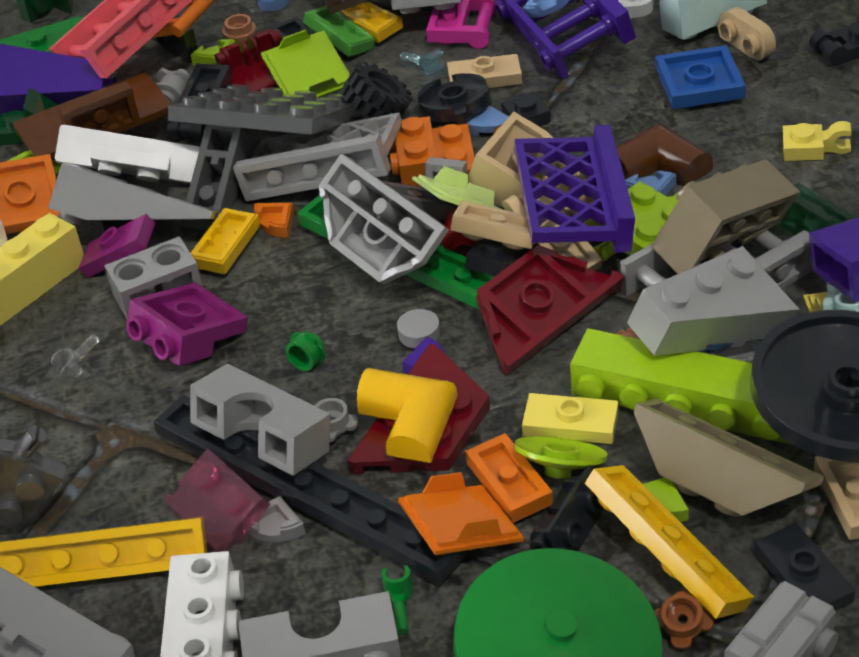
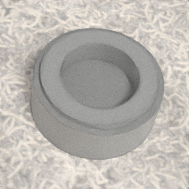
[397,309,440,348]

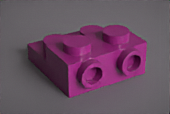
[126,282,248,366]

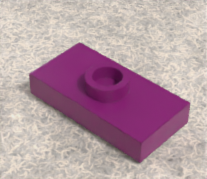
[78,214,155,278]

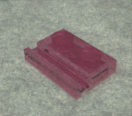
[164,449,271,553]

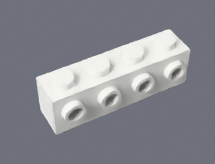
[160,551,244,657]

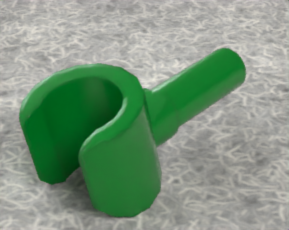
[381,565,414,635]

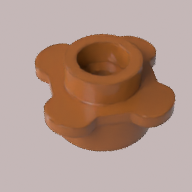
[654,591,714,650]

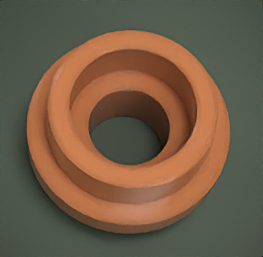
[222,14,256,43]

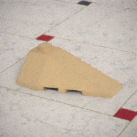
[468,112,595,225]

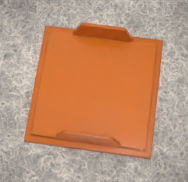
[398,472,524,555]

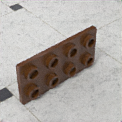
[13,73,172,161]

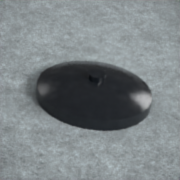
[750,310,859,463]

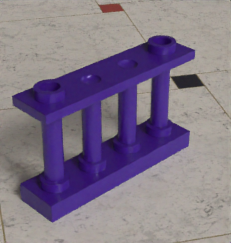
[494,0,636,80]

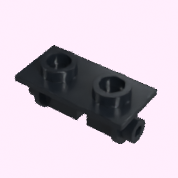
[530,465,604,551]

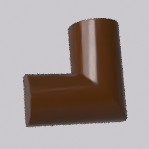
[616,123,713,186]

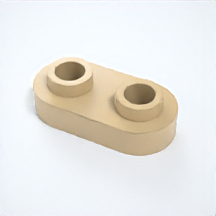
[718,7,776,61]

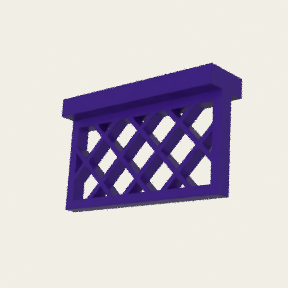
[514,125,635,253]

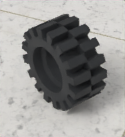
[341,62,413,118]

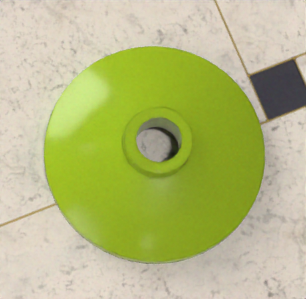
[514,436,608,479]

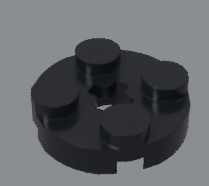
[417,73,492,125]

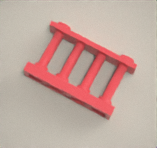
[49,0,193,79]

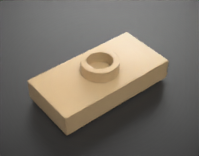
[447,54,522,88]

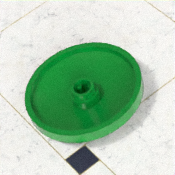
[453,548,662,657]

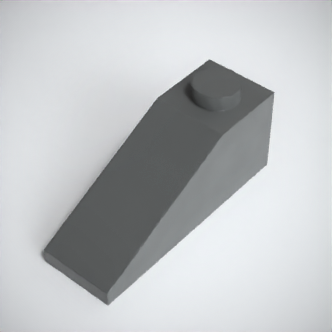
[180,125,256,231]

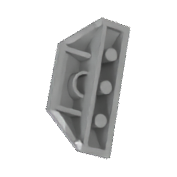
[318,153,449,285]

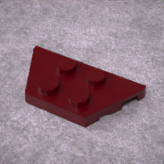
[476,245,624,375]
[347,343,490,474]

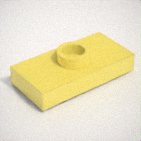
[522,393,619,444]

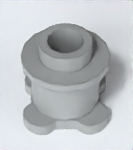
[156,68,190,104]

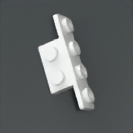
[55,125,200,184]

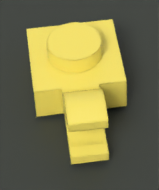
[783,121,852,161]

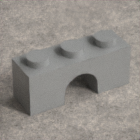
[190,364,331,476]
[238,591,401,657]

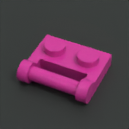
[426,0,497,49]

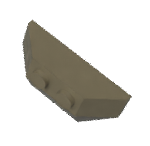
[634,399,824,517]

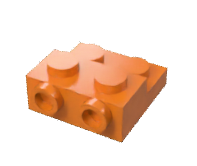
[389,116,475,187]

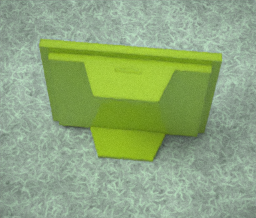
[261,30,350,98]

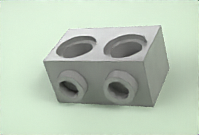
[104,236,203,320]

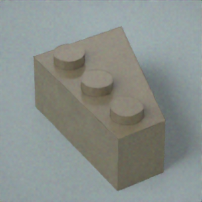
[651,159,800,274]

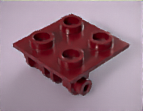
[214,28,282,92]

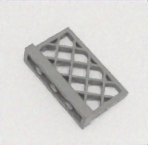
[233,113,402,201]

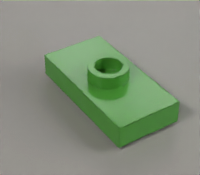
[303,6,376,57]

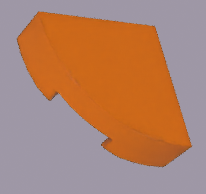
[254,203,294,238]

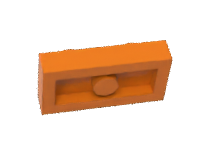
[465,433,553,523]

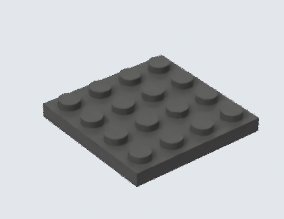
[168,85,361,135]

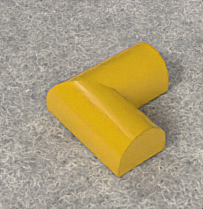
[357,368,458,463]

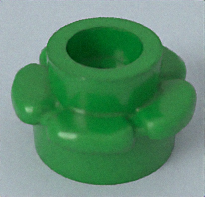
[285,331,326,371]

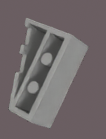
[627,246,800,356]

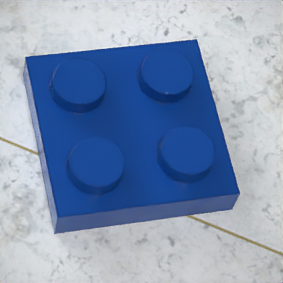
[655,45,746,109]

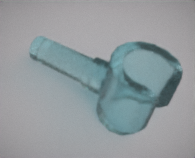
[400,49,446,75]

